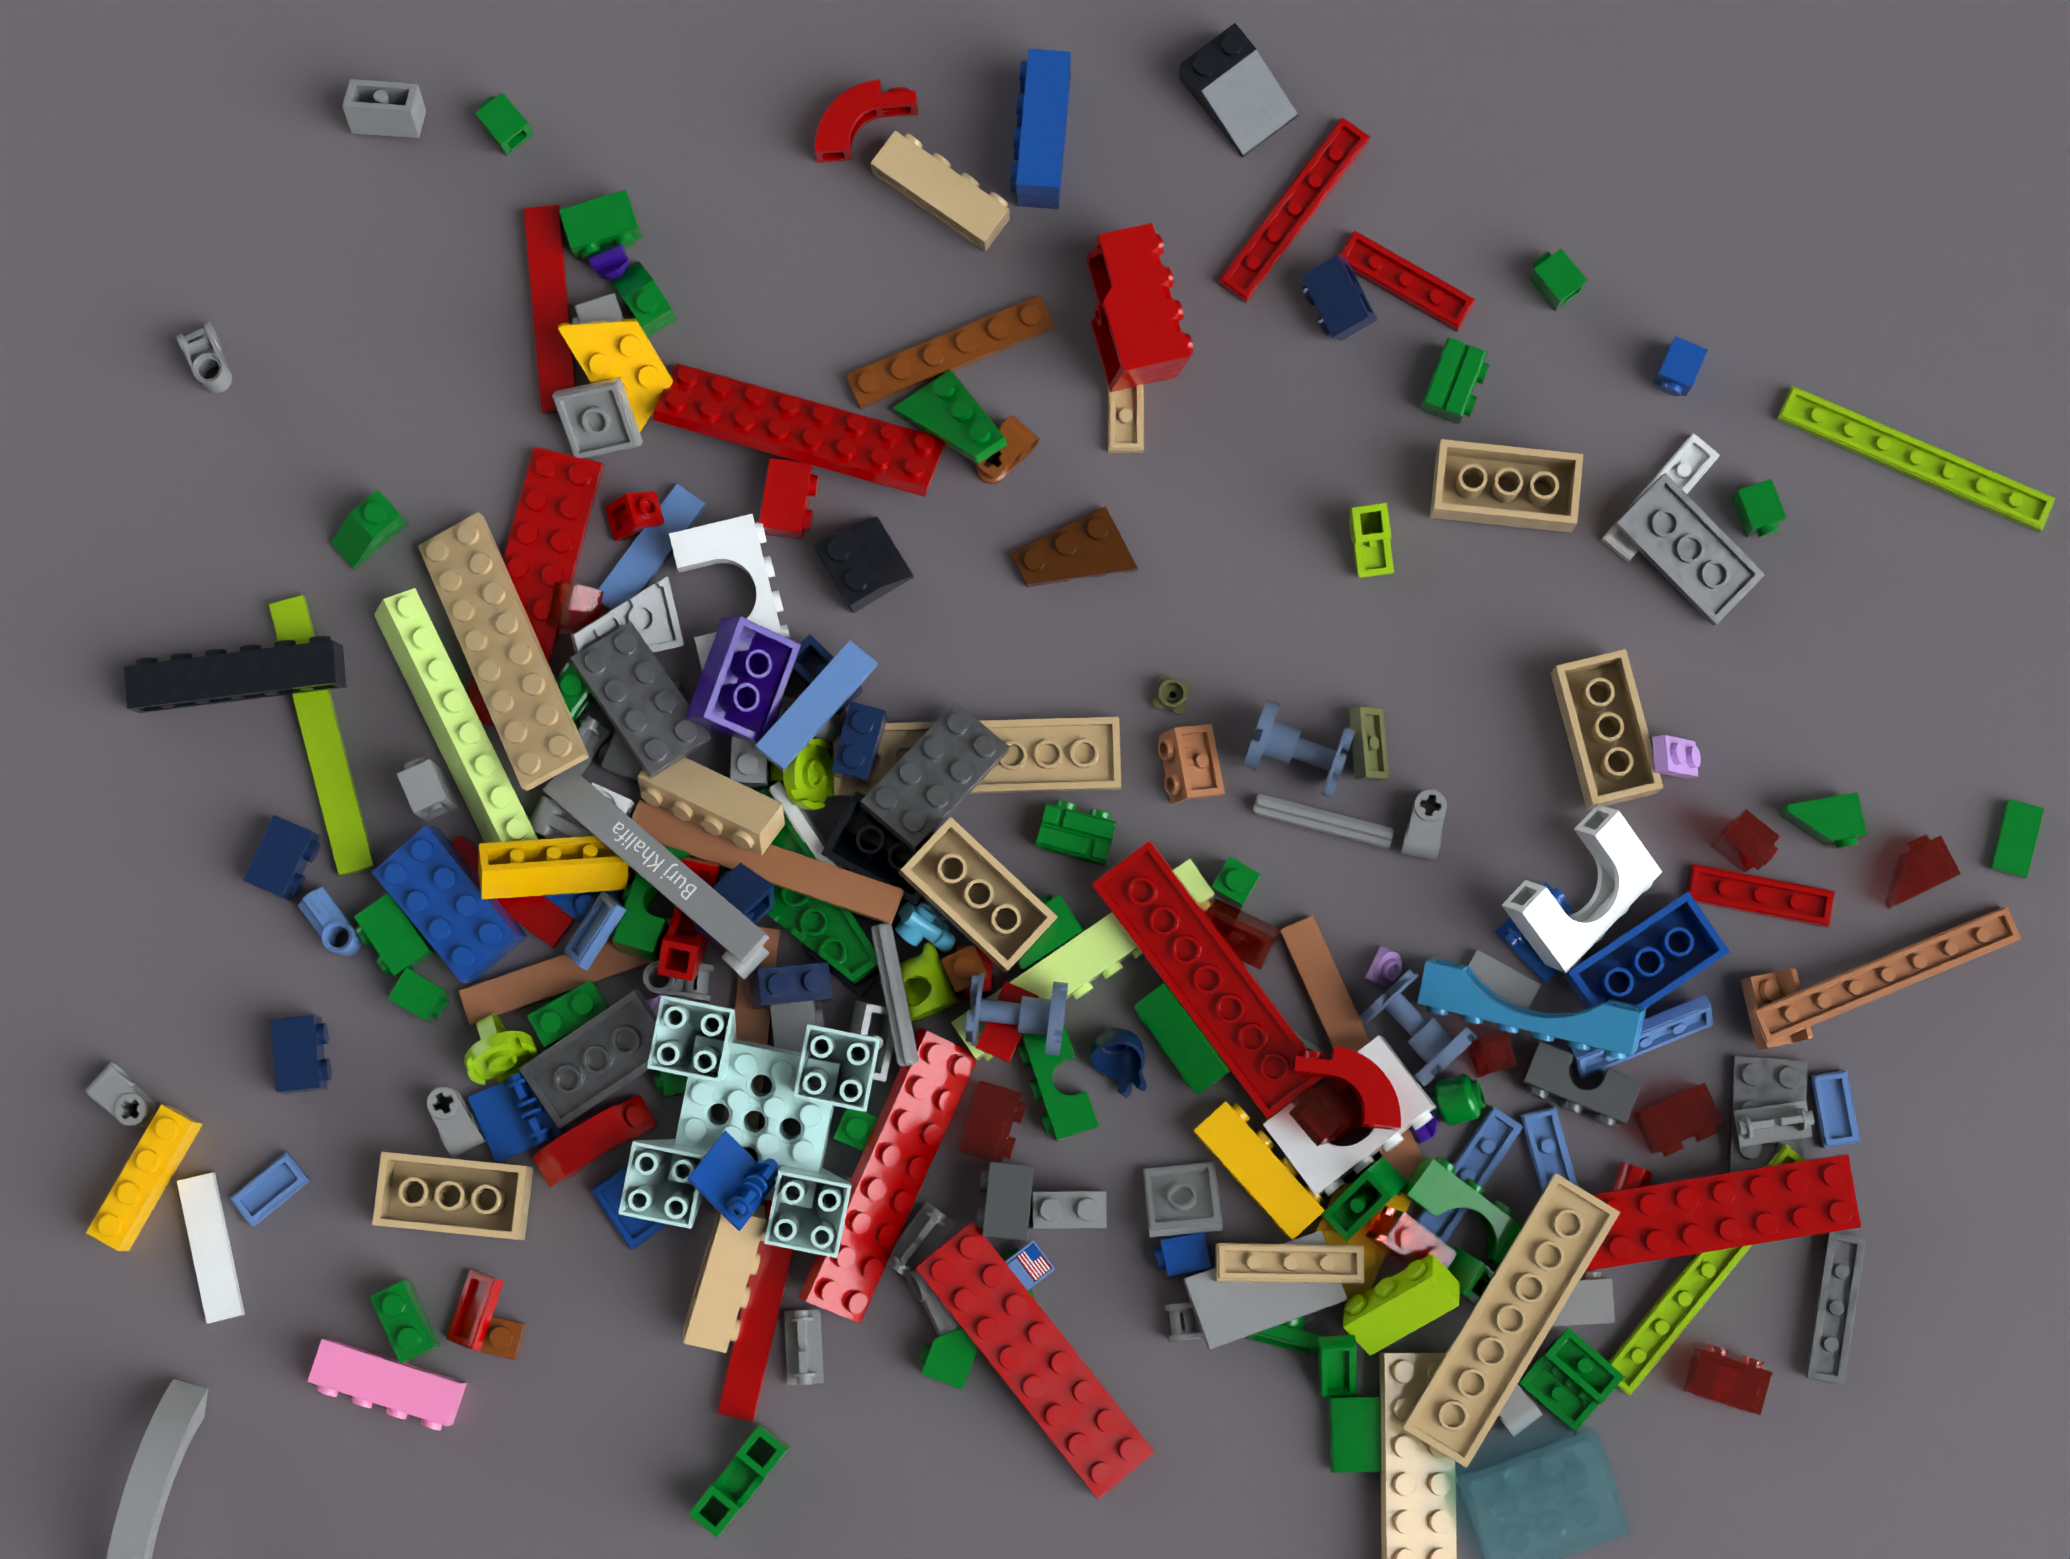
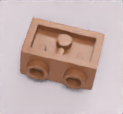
[1158,724,1225,804]
[1740,968,1813,1051]

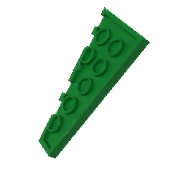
[719,786,878,984]

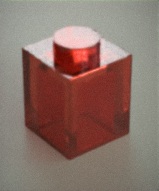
[546,582,604,637]

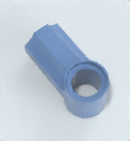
[298,887,363,957]

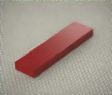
[1339,230,1476,332]
[452,835,575,948]
[1686,864,1835,928]

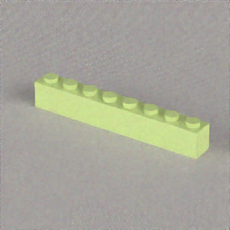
[374,588,538,843]
[951,859,1215,1062]

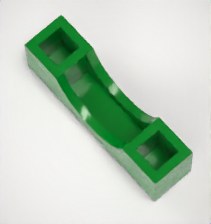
[1400,1156,1525,1266]

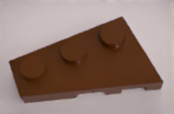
[1011,506,1138,587]

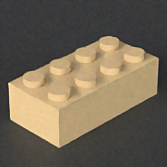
[1430,439,1584,533]
[1550,649,1663,810]
[898,817,1058,972]
[372,1152,533,1240]

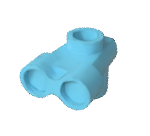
[895,902,955,952]

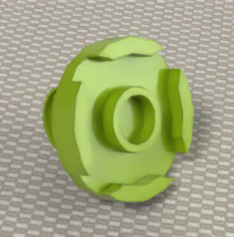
[769,738,834,810]
[464,1013,538,1085]

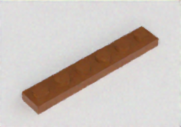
[846,294,1055,410]

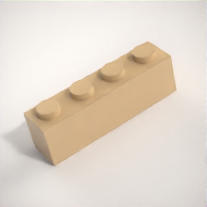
[870,130,1010,252]
[637,757,785,855]
[683,1205,769,1353]

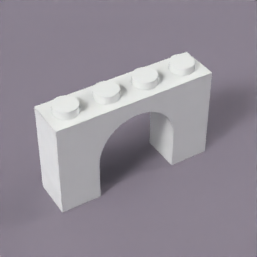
[669,514,791,671]
[1502,805,1662,973]
[1263,1035,1436,1197]

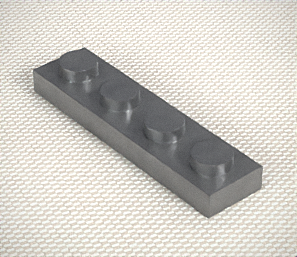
[1805,1232,1866,1384]

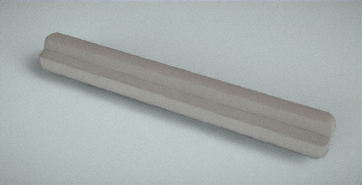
[1253,794,1394,848]
[871,923,919,1067]

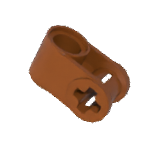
[976,415,1040,484]

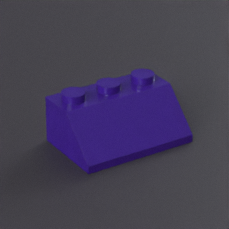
[685,616,801,743]

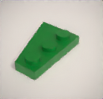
[893,369,1008,464]

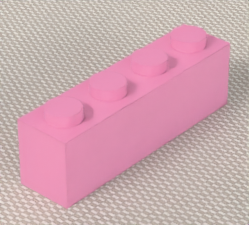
[307,1338,467,1431]

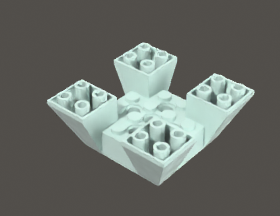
[618,995,881,1258]

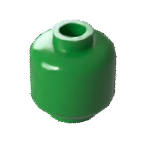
[1429,1074,1486,1126]

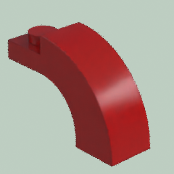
[815,79,918,163]
[657,857,721,981]
[1292,1046,1401,1131]
[532,1094,658,1188]

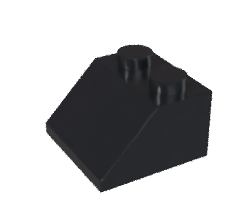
[814,517,914,613]

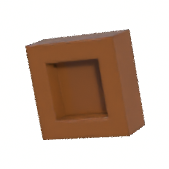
[941,944,989,994]
[479,1316,526,1360]

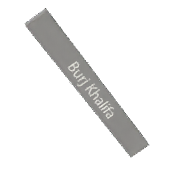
[543,767,769,965]

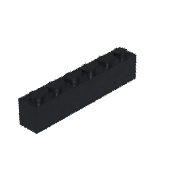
[124,636,347,713]

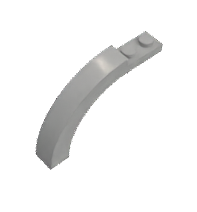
[106,1379,208,1559]

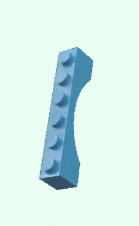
[1417,957,1646,1059]

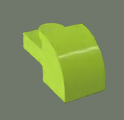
[1349,503,1394,578]

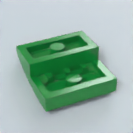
[1518,1327,1625,1432]
[1328,1396,1382,1473]

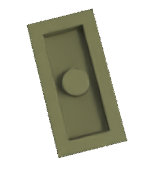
[1349,706,1390,781]

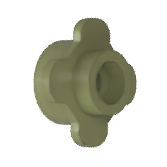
[1153,675,1192,715]

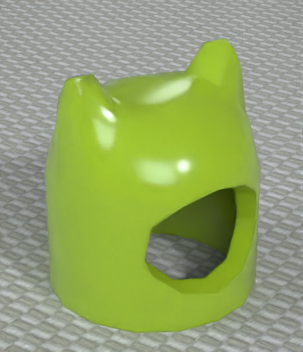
[900,942,959,1022]

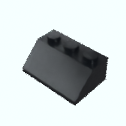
[821,791,934,906]

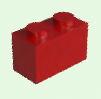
[759,458,819,540]

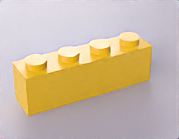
[478,836,629,900]
[1193,1101,1325,1241]
[86,1104,203,1251]

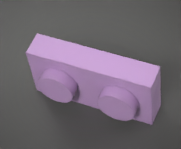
[1652,735,1701,779]

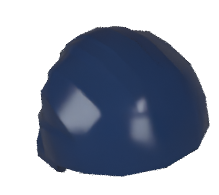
[1090,1028,1147,1098]

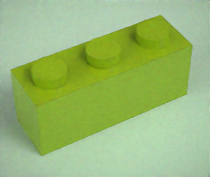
[1343,1254,1460,1356]

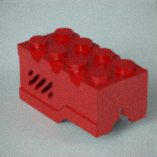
[1085,223,1193,393]

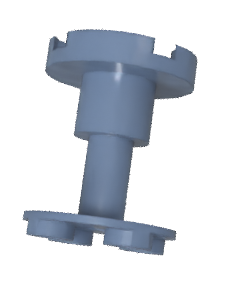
[1243,700,1355,798]
[1360,969,1477,1087]
[965,973,1068,1056]

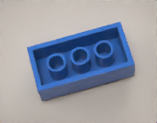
[1010,49,1071,209]
[372,825,527,983]
[1562,891,1730,1009]

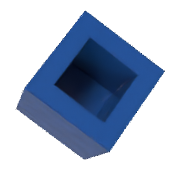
[1654,336,1708,396]
[1154,1232,1211,1277]

